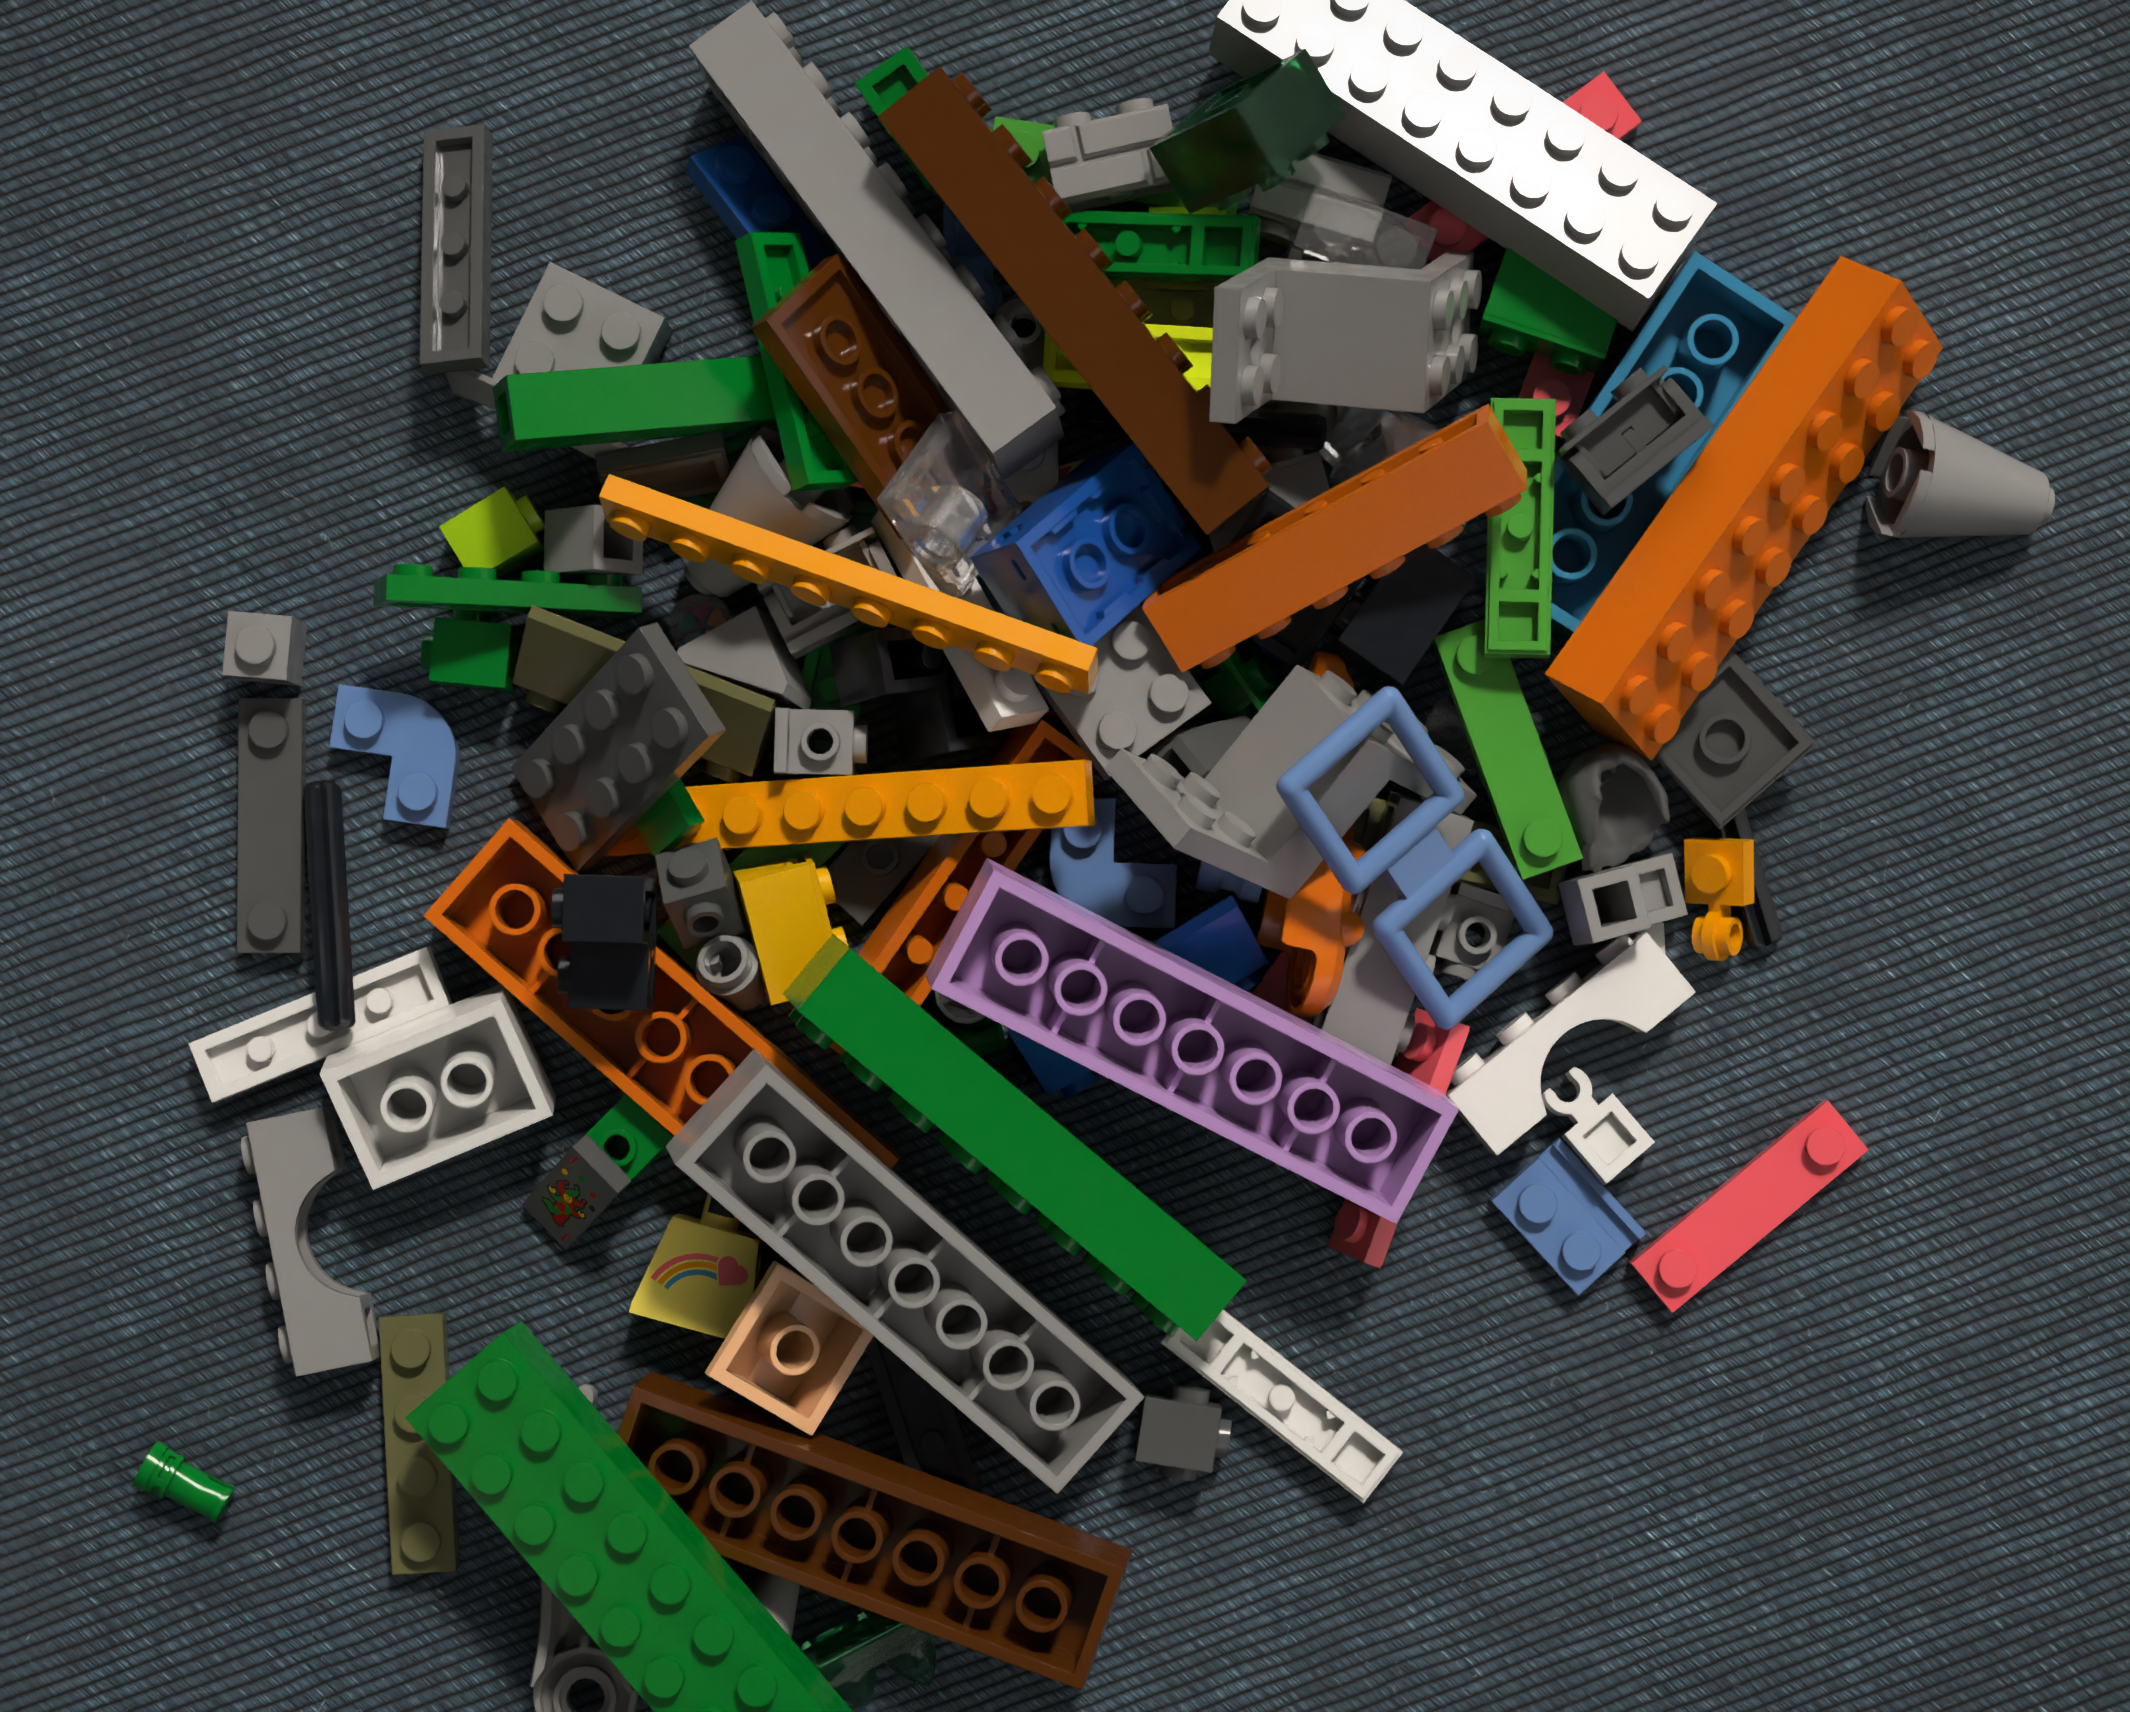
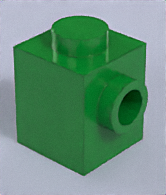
[421,610,521,693]
[583,1094,674,1191]

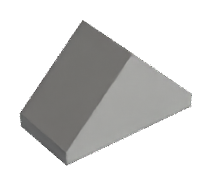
[677,606,812,709]

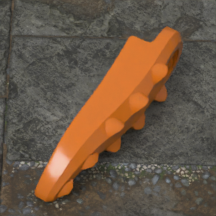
[1256,651,1366,1019]

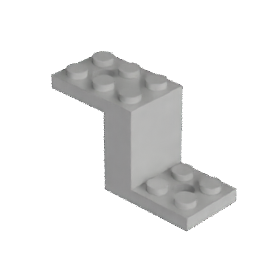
[1209,250,1482,424]
[1105,665,1477,899]

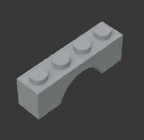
[241,1106,381,1377]

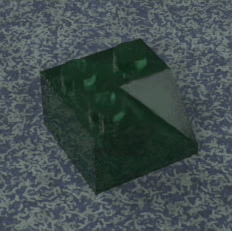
[1149,48,1345,214]

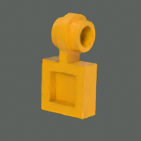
[1684,837,1754,961]

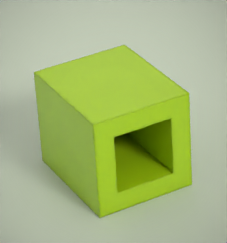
[439,486,545,578]

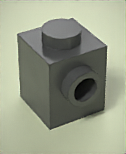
[655,837,746,950]
[1134,1384,1232,1481]

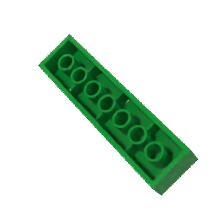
[783,934,1247,1341]
[405,1321,853,1712]

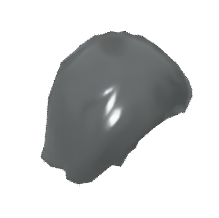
[1557,742,1670,873]

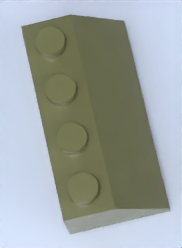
[512,605,782,783]

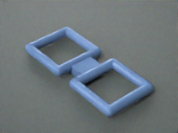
[1276,686,1553,1030]

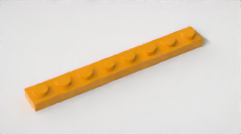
[599,474,1098,695]
[604,759,1095,857]

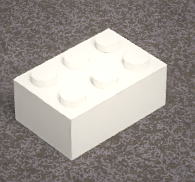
[320,984,556,1190]

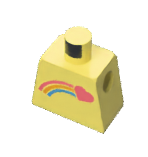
[629,1193,764,1339]

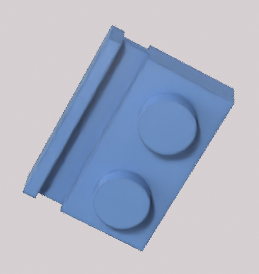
[1489,1138,1646,1296]

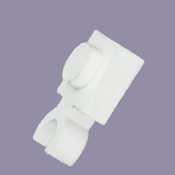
[1541,1067,1655,1185]

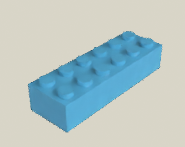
[1475,250,1797,641]

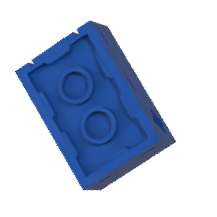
[969,442,1202,646]

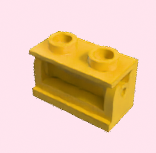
[733,851,848,1006]

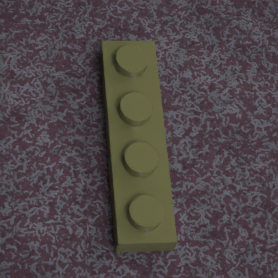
[379,1312,460,1575]

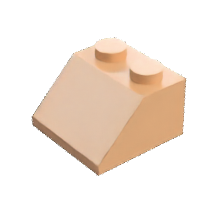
[704,1260,873,1436]

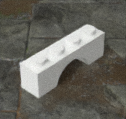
[1446,932,1696,1155]

